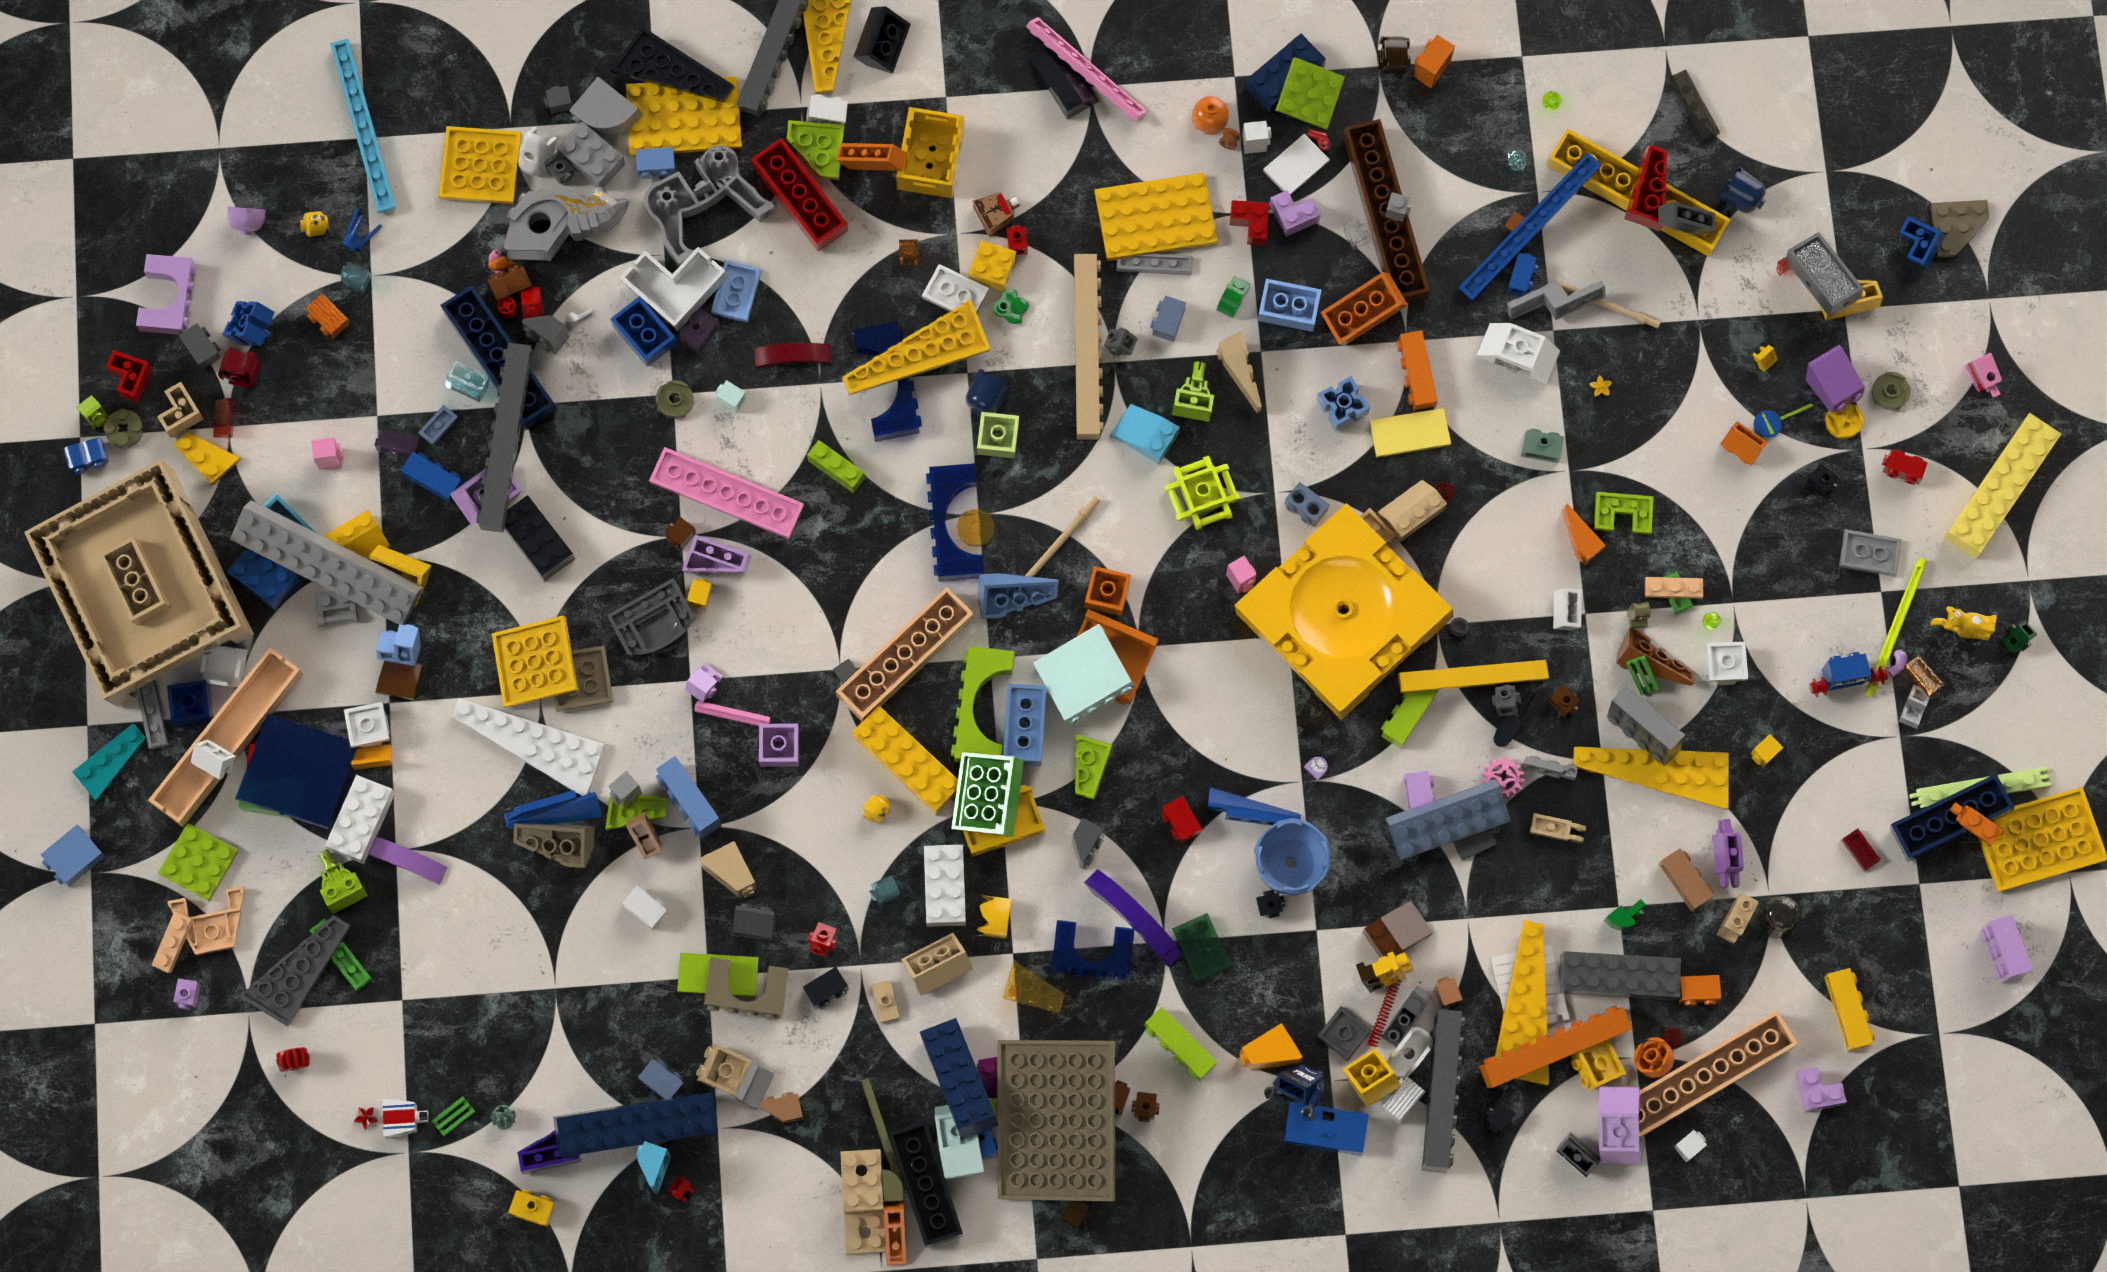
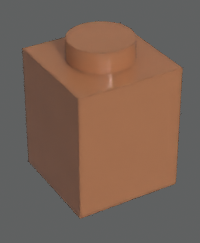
[1434,977,1462,1009]

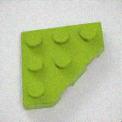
[787,120,844,180]

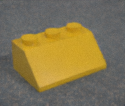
[323,510,391,559]
[369,545,431,607]

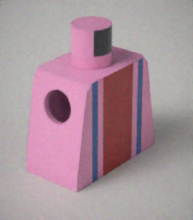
[1964,353,2002,399]

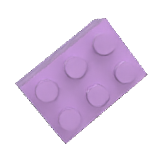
[1981,915,2032,983]

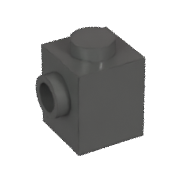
[544,86,572,114]

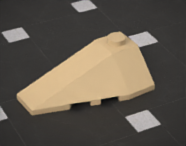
[1216,331,1262,413]

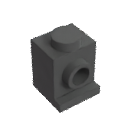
[544,151,575,184]

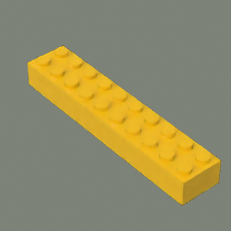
[1547,128,1731,257]

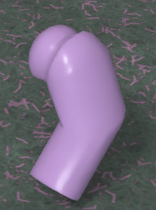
[1887,650,1907,678]

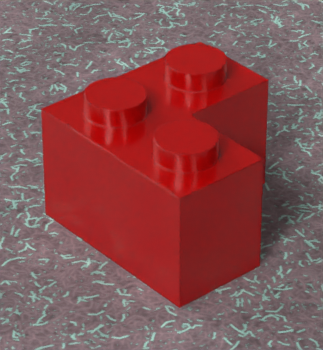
[1229,200,1269,246]
[106,350,153,403]

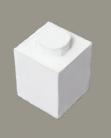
[1673,1130,1707,1162]

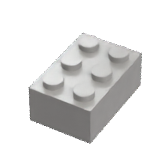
[557,122,625,188]

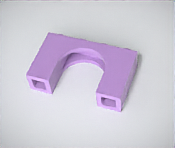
[136,254,197,335]

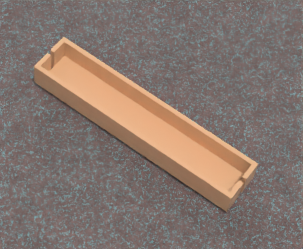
[148,647,303,827]

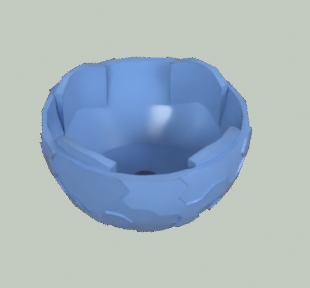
[1254,818,1331,896]

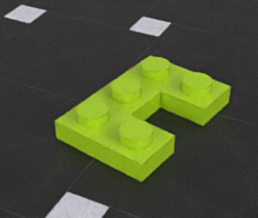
[1594,492,1654,535]

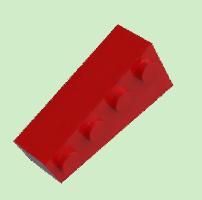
[1624,145,1667,231]

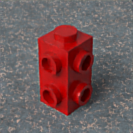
[1881,450,1928,485]

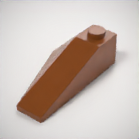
[1616,627,1695,686]

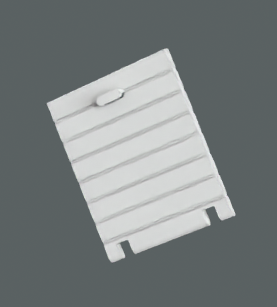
[1490,945,1570,1025]

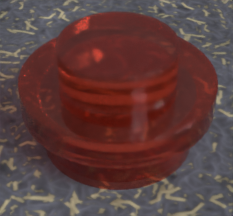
[1435,482,1454,501]
[1663,1027,1683,1047]

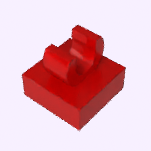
[667,1175,694,1202]

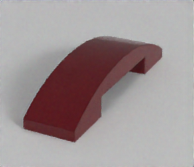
[755,343,831,368]

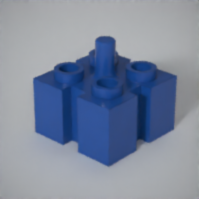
[222,301,274,346]

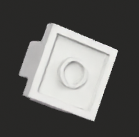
[1704,642,1748,685]
[200,645,248,687]
[344,702,390,748]

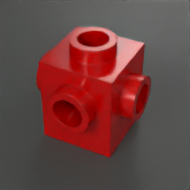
[807,922,837,957]

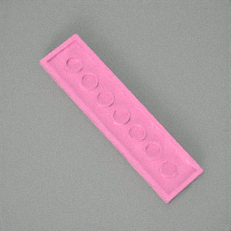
[649,447,804,539]

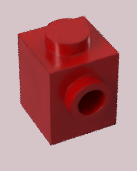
[1007,225,1028,255]

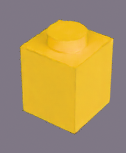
[687,578,713,610]
[1750,734,1783,767]

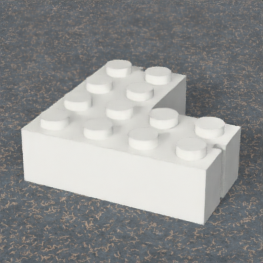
[620,247,729,331]

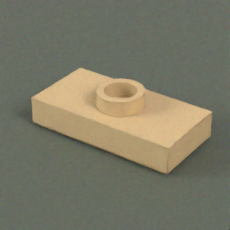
[872,980,900,1023]

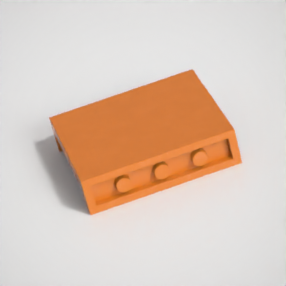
[1077,609,1158,705]

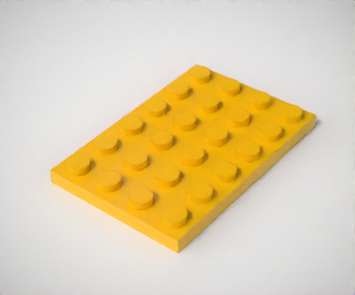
[626,77,742,157]
[1094,172,1218,261]
[1978,787,2107,893]

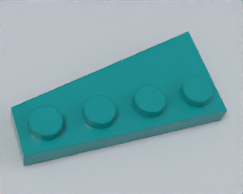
[72,723,147,802]

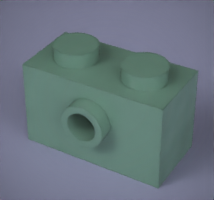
[1521,429,1564,463]

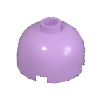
[228,207,265,235]

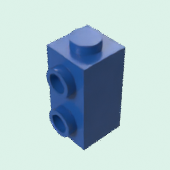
[1506,252,1538,297]

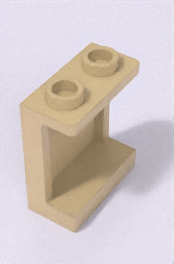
[1716,893,1758,944]

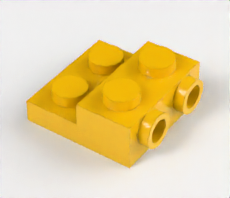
[1571,1039,1626,1091]

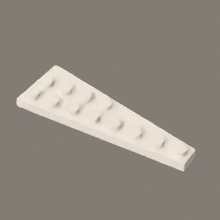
[452,698,605,796]

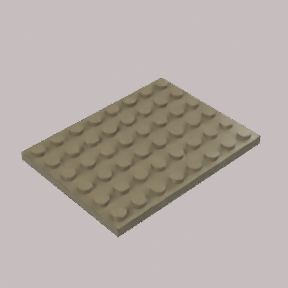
[997,1040,1115,1201]

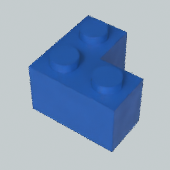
[1899,216,1945,269]

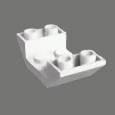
[1476,323,1560,384]

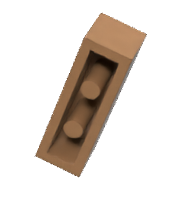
[1658,848,1714,912]

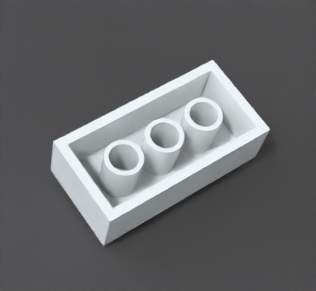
[325,775,395,864]
[924,845,966,927]

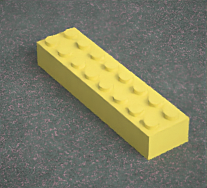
[1944,413,2061,559]

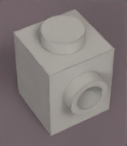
[1385,192,1412,222]

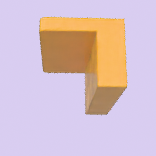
[351,745,393,770]

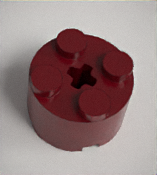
[218,347,261,388]

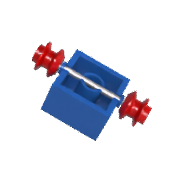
[1809,652,1888,697]

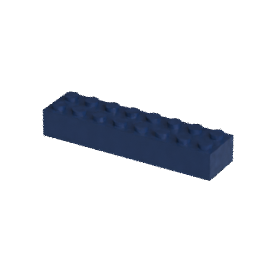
[440,285,557,431]
[553,1092,718,1157]

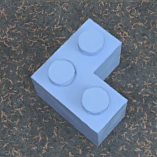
[376,624,421,666]

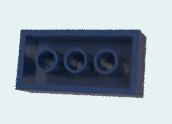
[1245,33,1326,113]

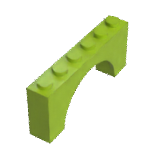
[951,646,1015,763]

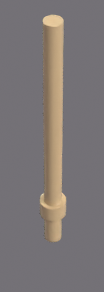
[1555,280,1660,329]
[1025,496,1100,577]

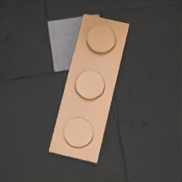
[1645,577,1703,599]
[152,911,194,973]

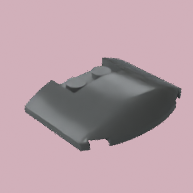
[607,578,695,655]

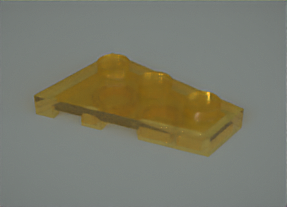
[1003,960,1065,1014]

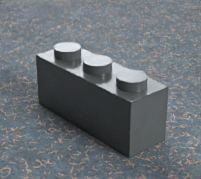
[1658,201,1715,236]

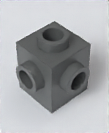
[1104,328,1138,356]
[1492,685,1521,717]

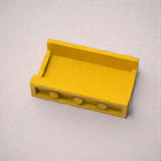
[963,785,1045,857]

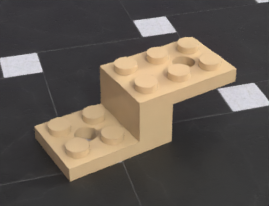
[841,1149,886,1255]

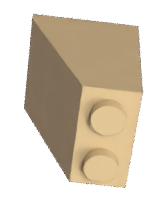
[699,841,757,898]

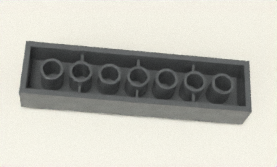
[1422,1009,1465,1173]

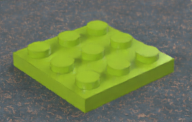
[1275,58,1345,130]
[158,823,239,902]

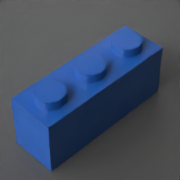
[400,452,463,503]

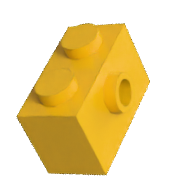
[508,1189,556,1227]

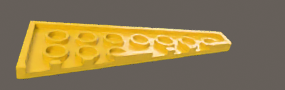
[842,299,991,396]
[1573,747,1729,810]

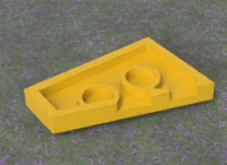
[173,432,241,485]

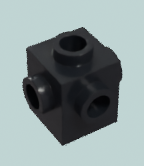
[1256,890,1286,918]

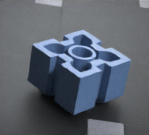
[1317,376,1370,431]

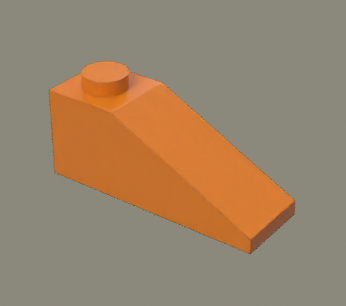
[1562,503,1606,565]
[884,1200,907,1265]

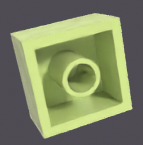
[977,412,1019,459]

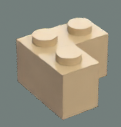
[157,382,203,438]

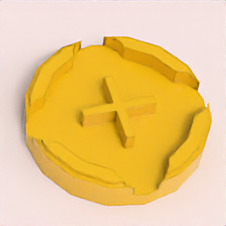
[1825,404,1864,439]

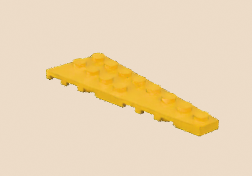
[1494,920,1549,1086]

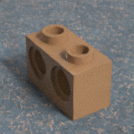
[626,812,663,860]

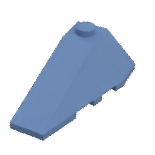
[978,573,1059,619]

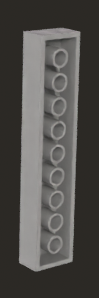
[230,500,423,625]

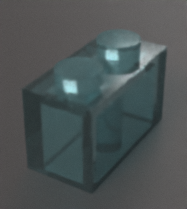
[446,361,489,402]

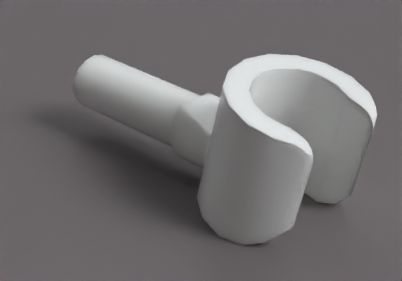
[566,309,593,326]

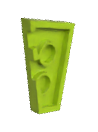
[1075,734,1113,800]
[605,791,669,831]

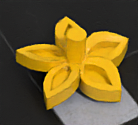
[1589,375,1612,397]

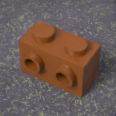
[487,265,532,300]

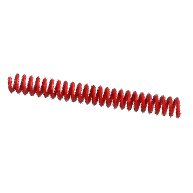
[1367,980,1402,1047]

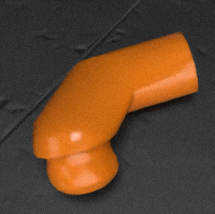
[488,256,516,271]

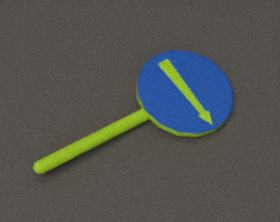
[1753,404,1813,438]

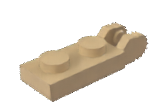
[1530,813,1586,843]

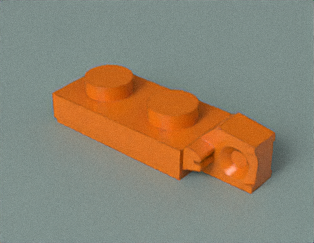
[1950,802,2003,846]

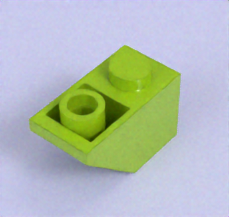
[77,395,109,429]

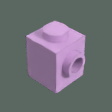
[173,979,201,1010]

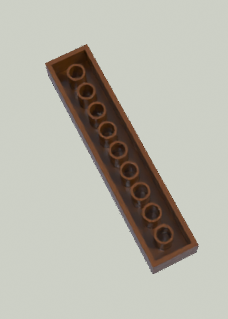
[1343,119,1430,303]

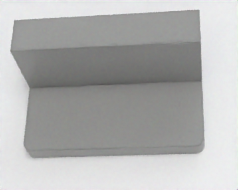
[735,1061,774,1109]

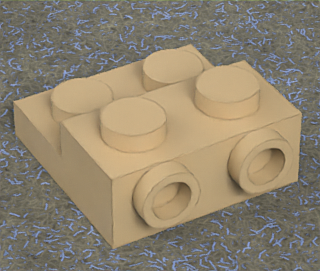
[696,1044,751,1096]

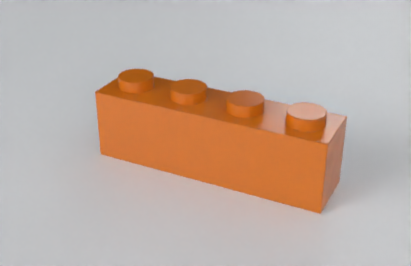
[836,143,908,171]
[1396,330,1438,411]

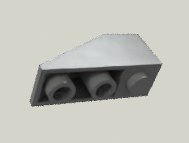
[1381,985,1433,1047]

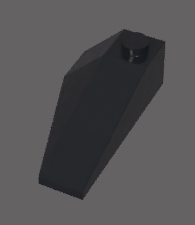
[1029,50,1099,119]

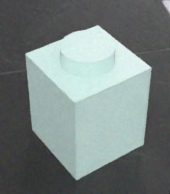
[716,380,747,413]

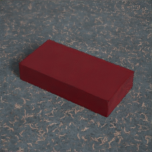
[1841,828,1881,871]

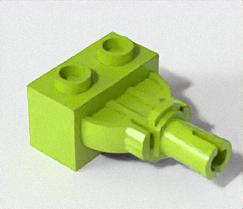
[1172,362,1214,422]
[318,849,368,914]

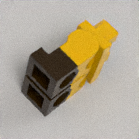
[1356,951,1414,993]

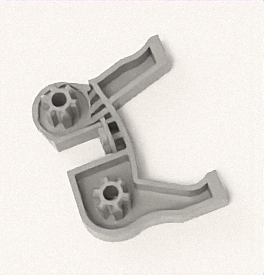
[644,145,775,268]

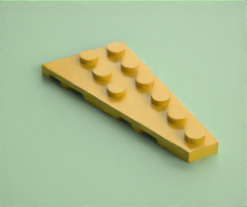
[803,0,851,94]

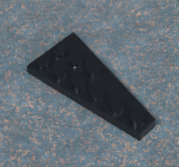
[610,27,735,102]

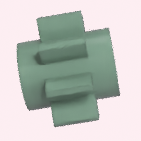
[491,1105,516,1130]

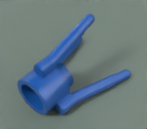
[342,207,382,252]

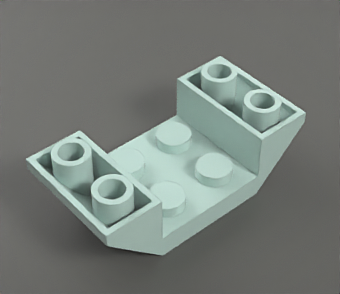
[935,1105,984,1180]

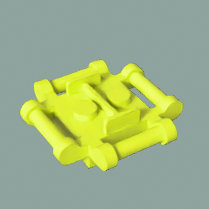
[1164,456,1241,530]

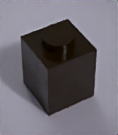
[1061,1201,1090,1230]

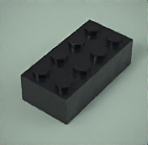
[504,495,575,582]

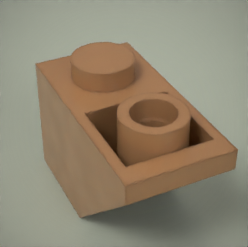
[759,1092,803,1124]

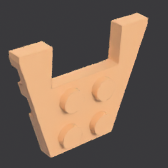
[167,886,245,956]

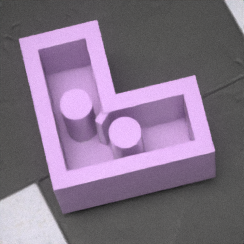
[1269,190,1321,237]
[1795,1067,1846,1112]

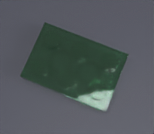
[1172,913,1232,982]

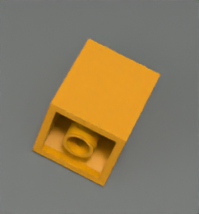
[1239,1023,1303,1070]

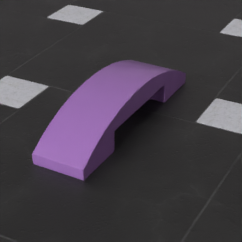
[368,837,447,885]

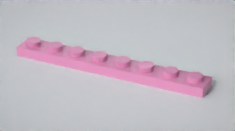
[1026,17,1147,121]

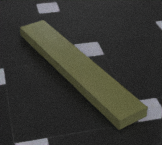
[862,1078,907,1194]

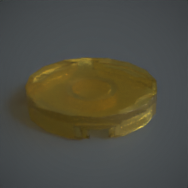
[957,509,995,547]

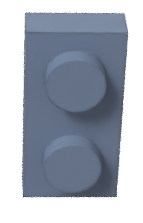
[418,405,459,446]

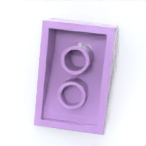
[450,469,522,525]

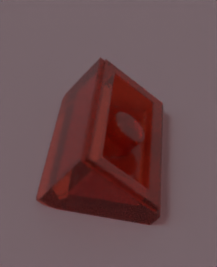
[213,398,235,438]

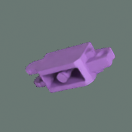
[1712,819,1744,888]

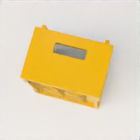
[896,107,965,198]

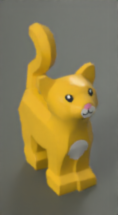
[1930,606,1997,640]

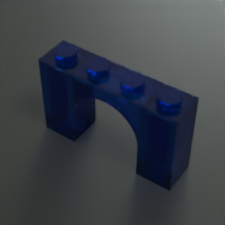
[1052,920,1135,980]

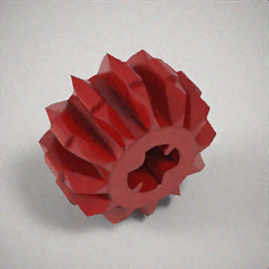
[276,1047,310,1072]

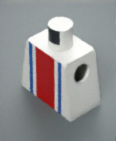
[383,1099,429,1139]

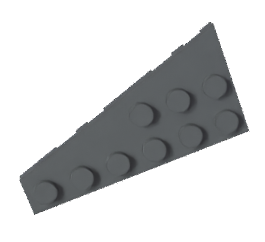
[238,915,351,1027]

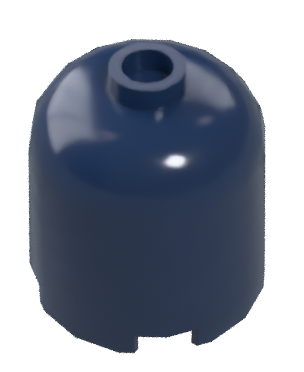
[1718,167,1766,213]
[965,369,1012,417]

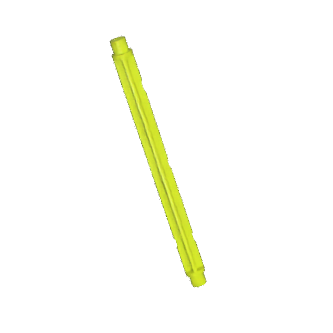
[1865,558,1927,698]

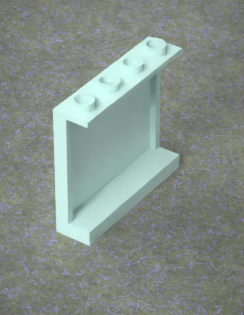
[1033,624,1135,725]

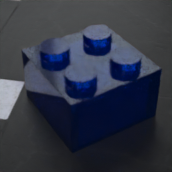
[167,680,213,728]

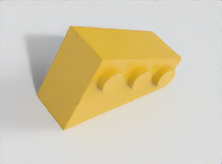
[1821,280,1883,321]

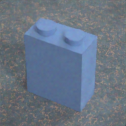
[40,824,105,887]

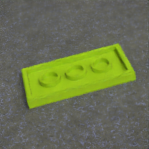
[677,953,759,997]

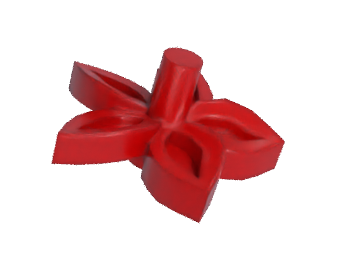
[354,1107,378,1130]

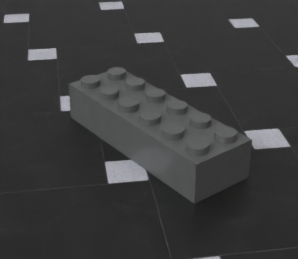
[1559,951,1681,1001]

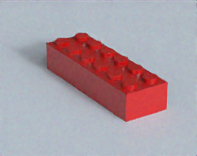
[751,138,848,251]

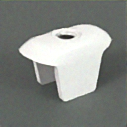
[518,127,557,176]
[1386,1027,1433,1079]

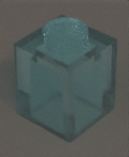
[340,262,372,293]
[869,875,900,905]

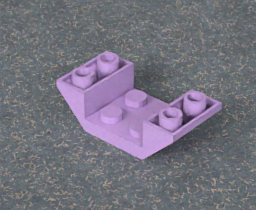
[1598,1087,1641,1164]

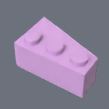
[682,535,751,574]

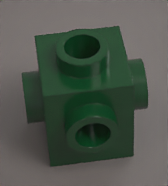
[2002,620,2037,653]

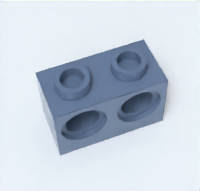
[1284,482,1330,527]

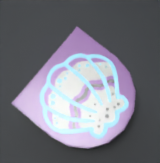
[1304,757,1328,781]

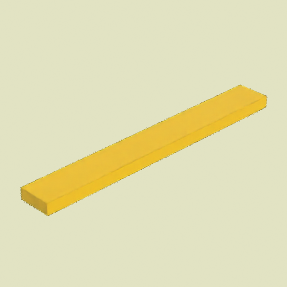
[1398,660,1549,693]

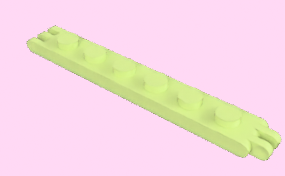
[1909,767,2052,809]

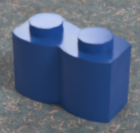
[63,437,109,474]

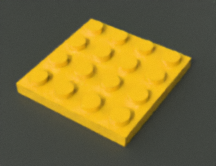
[438,126,522,204]
[492,616,578,708]

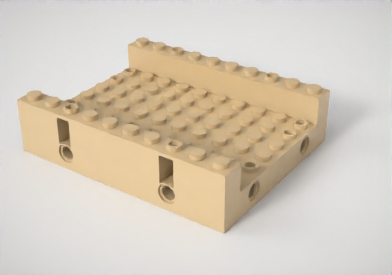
[24,460,254,707]

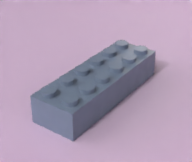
[1386,779,1511,860]

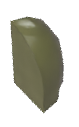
[882,1169,903,1201]

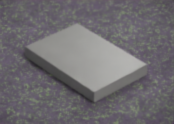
[1839,529,1902,577]

